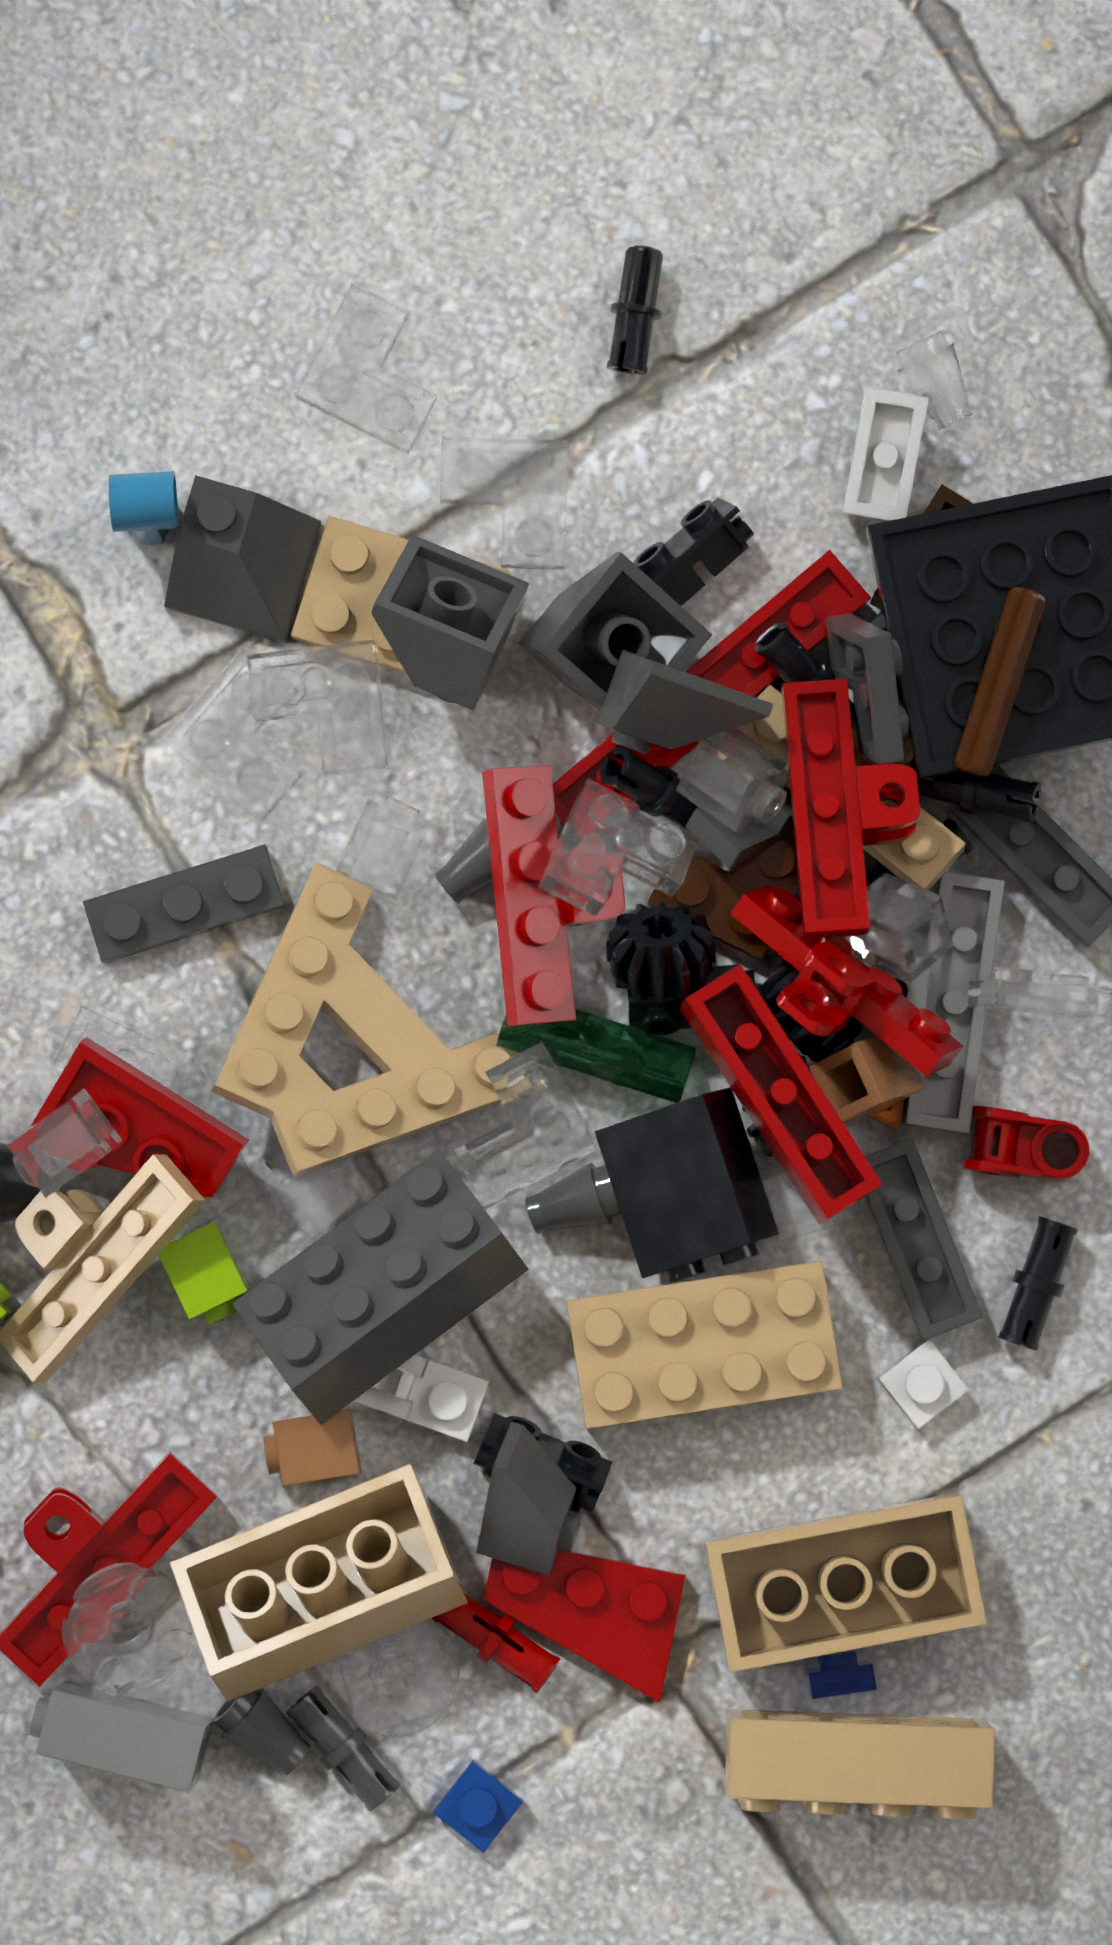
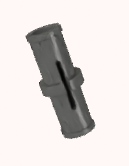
[286,1685,401,1811]

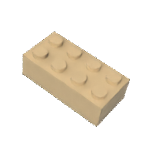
[566,1261,843,1429]
[170,1463,468,1702]
[704,1493,987,1673]
[724,1709,995,1819]

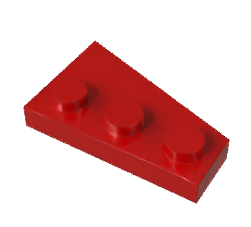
[18,1037,249,1198]
[484,1551,685,1703]

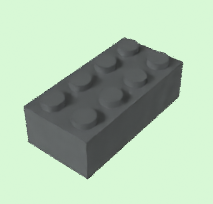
[232,1149,529,1425]

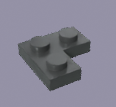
[826,613,909,764]

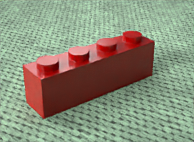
[680,964,882,1225]

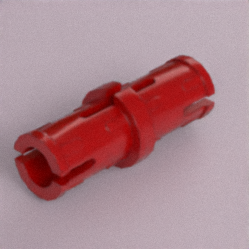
[432,1593,561,1693]

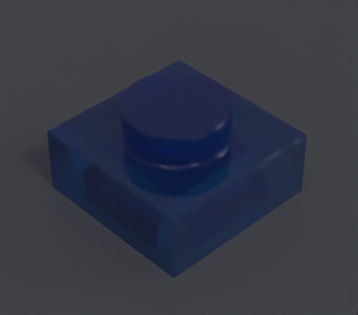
[805,1651,877,1699]

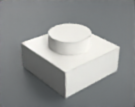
[878,1339,969,1429]

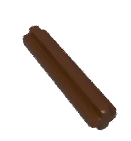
[955,587,1046,776]

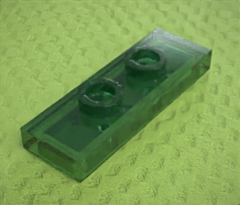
[496,1009,697,1103]

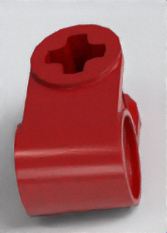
[962,1106,1090,1181]

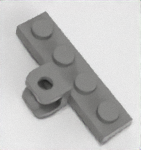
[869,871,1005,1134]

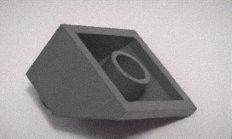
[164,475,322,643]
[371,534,529,711]
[518,552,712,711]
[597,650,774,755]

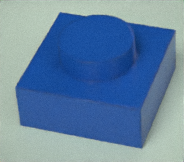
[433,1760,523,1853]

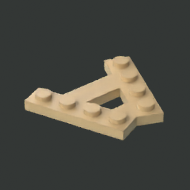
[211,862,533,1177]

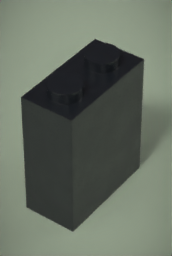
[595,1087,779,1283]

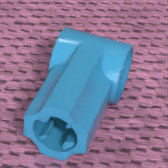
[109,471,178,545]

